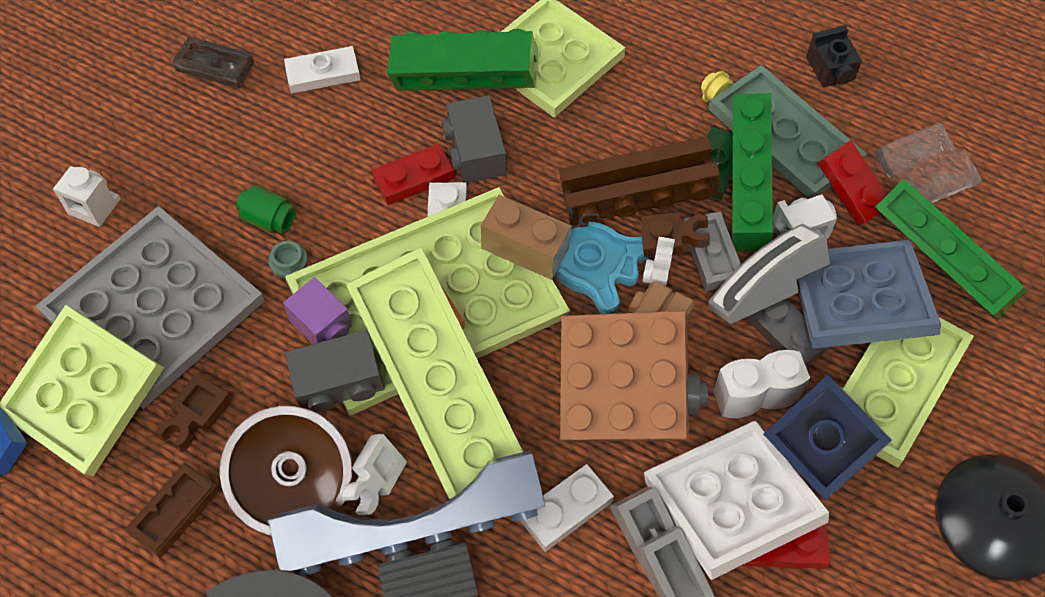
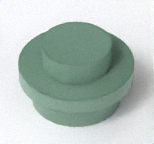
[268,241,308,278]

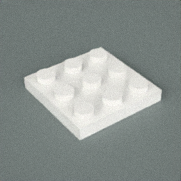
[644,421,829,580]

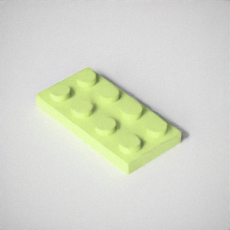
[843,317,974,468]

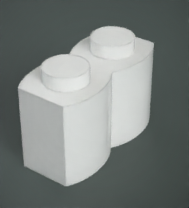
[713,350,810,418]

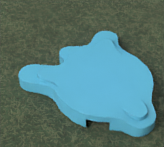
[555,222,652,314]

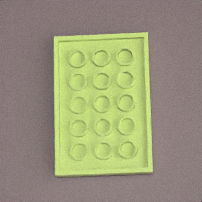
[285,187,570,416]

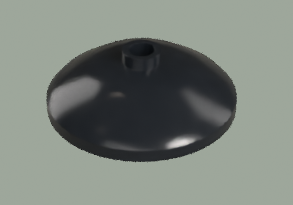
[935,454,1045,582]

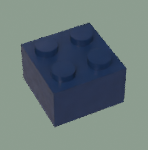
[763,375,892,500]

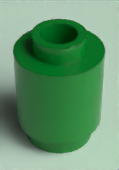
[236,185,297,234]

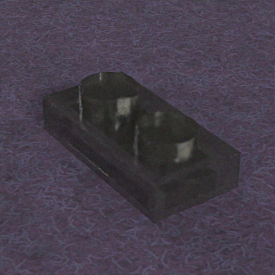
[172,36,254,89]

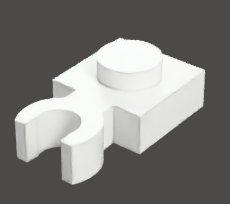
[643,237,675,287]
[342,434,407,515]

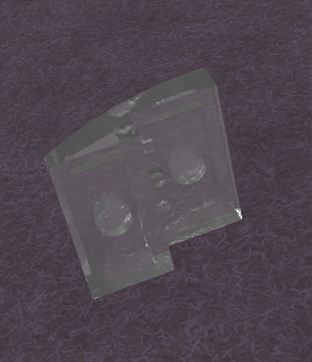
[874,122,983,204]

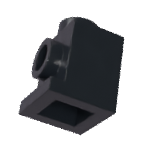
[806,25,862,88]

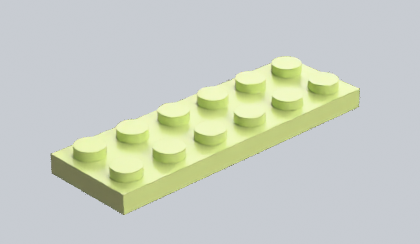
[346,247,523,499]

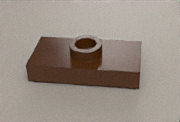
[124,462,220,559]

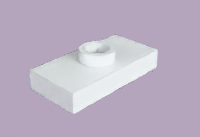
[284,46,360,94]

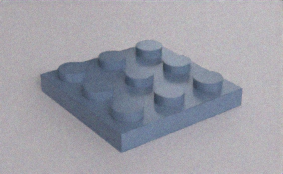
[796,240,941,349]

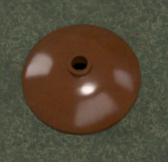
[220,405,353,535]

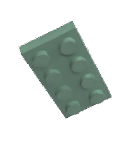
[708,65,867,199]

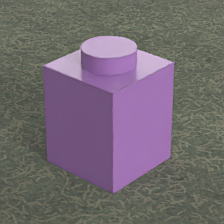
[283,277,352,344]

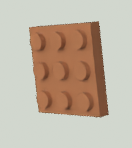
[560,311,689,442]

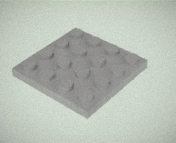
[35,206,265,409]

